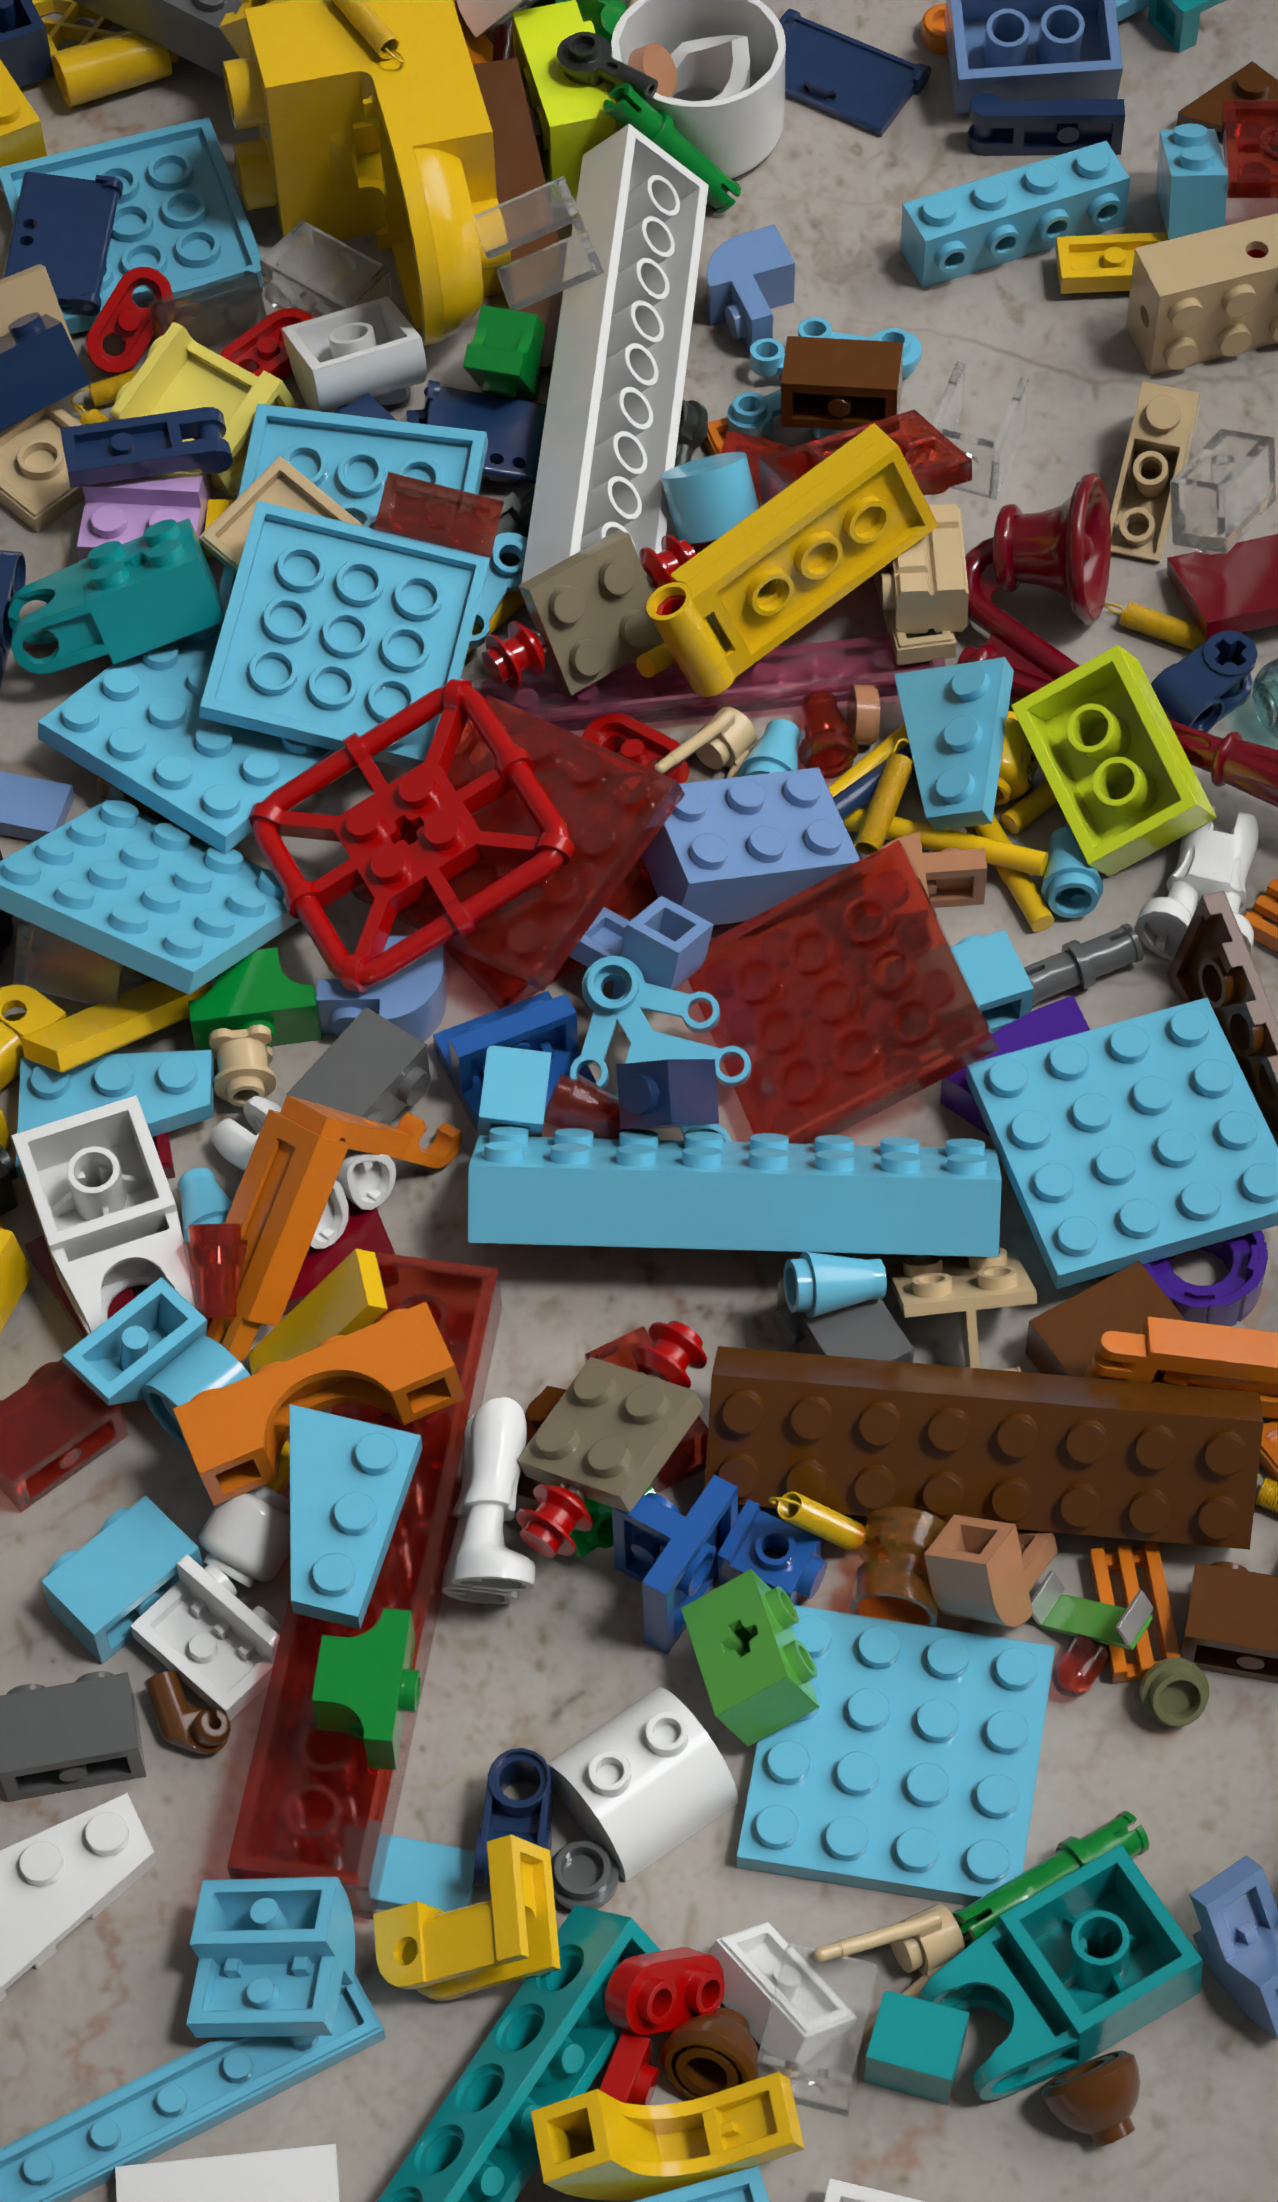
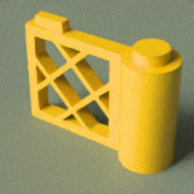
[32,0,179,107]

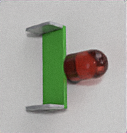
[1031,1570,1154,1698]

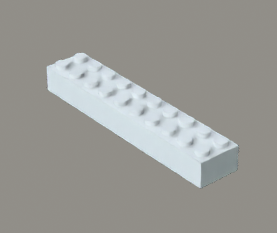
[521,124,709,584]

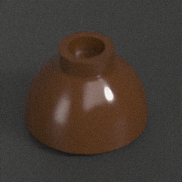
[660,2008,760,2100]
[1041,2050,1140,2147]

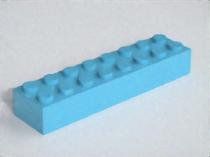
[468,1126,1002,1257]

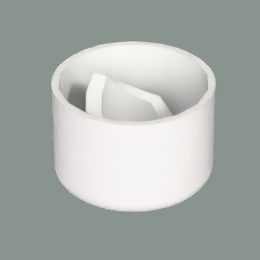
[611,0,786,179]

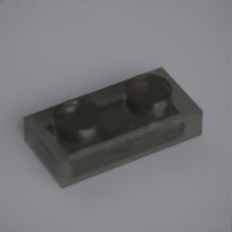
[147,270,267,348]

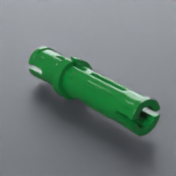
[603,82,741,213]
[952,1811,1149,1949]

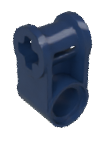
[1151,631,1258,733]
[474,1748,554,1888]

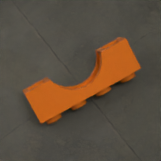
[173,1302,466,1506]

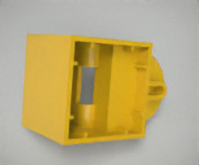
[222,0,511,346]

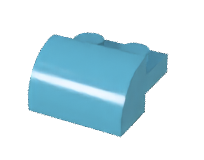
[186,1877,355,2038]

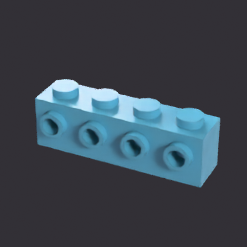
[900,140,1130,289]

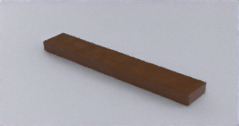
[473,58,566,376]

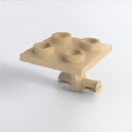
[887,1247,1037,1372]

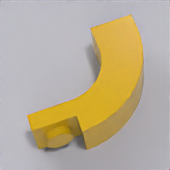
[531,2071,805,2201]

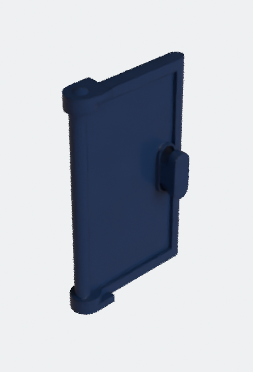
[779,8,931,136]
[2,172,124,316]
[424,380,547,485]

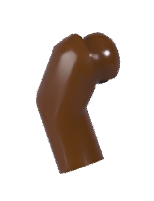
[144,1671,231,1755]

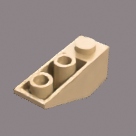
[1110,381,1200,563]

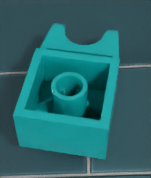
[7,518,225,674]
[918,1844,1203,2100]

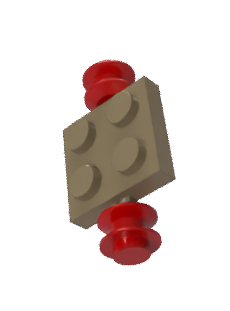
[482,530,697,696]
[516,1321,707,1558]

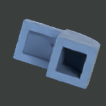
[707,224,795,356]
[563,896,714,999]
[316,936,447,1042]
[1189,1856,1278,2040]

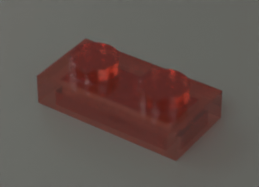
[374,472,504,558]

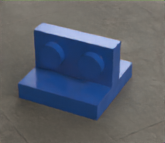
[433,991,600,1132]
[612,1475,738,1655]

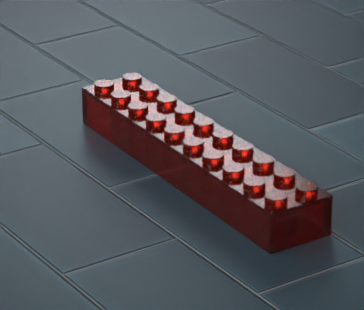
[227,1251,502,1920]

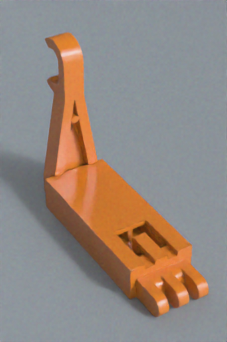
[197,1095,462,1362]
[1083,1316,1278,1419]

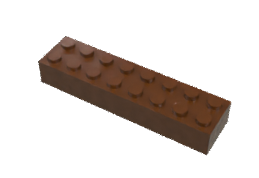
[704,1346,1263,1550]

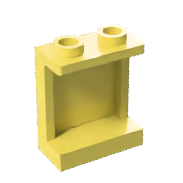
[110,322,298,498]

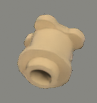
[208,1025,277,1107]

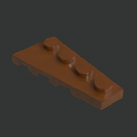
[1167,891,1278,1146]

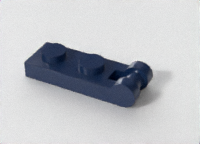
[967,93,1125,156]
[60,407,233,488]

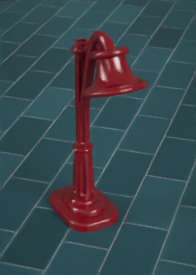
[957,473,1278,807]

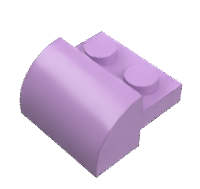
[76,471,214,561]

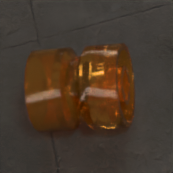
[850,1507,947,1628]

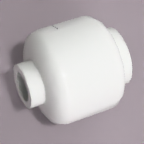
[199,1485,290,1588]

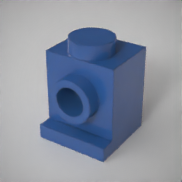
[717,1499,828,1605]

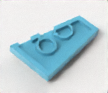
[894,657,1014,831]
[16,1050,214,1180]
[289,1404,422,1629]

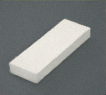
[115,2144,341,2202]

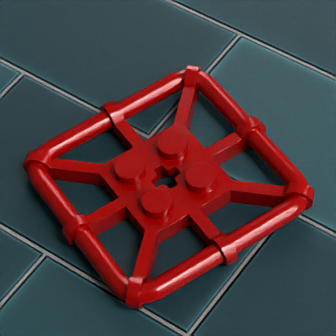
[248,679,575,993]

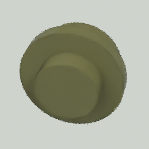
[1139,1657,1209,1726]

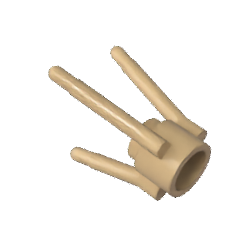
[654,707,757,778]
[813,1904,965,2051]

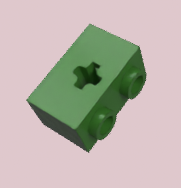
[681,1569,819,1747]

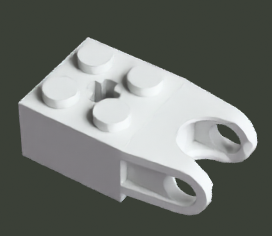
[11,1095,197,1335]

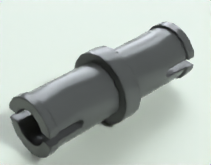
[1024,923,1144,1006]

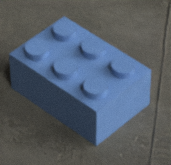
[944,0,1123,114]
[633,767,861,925]

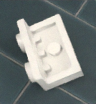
[130,1554,288,1721]

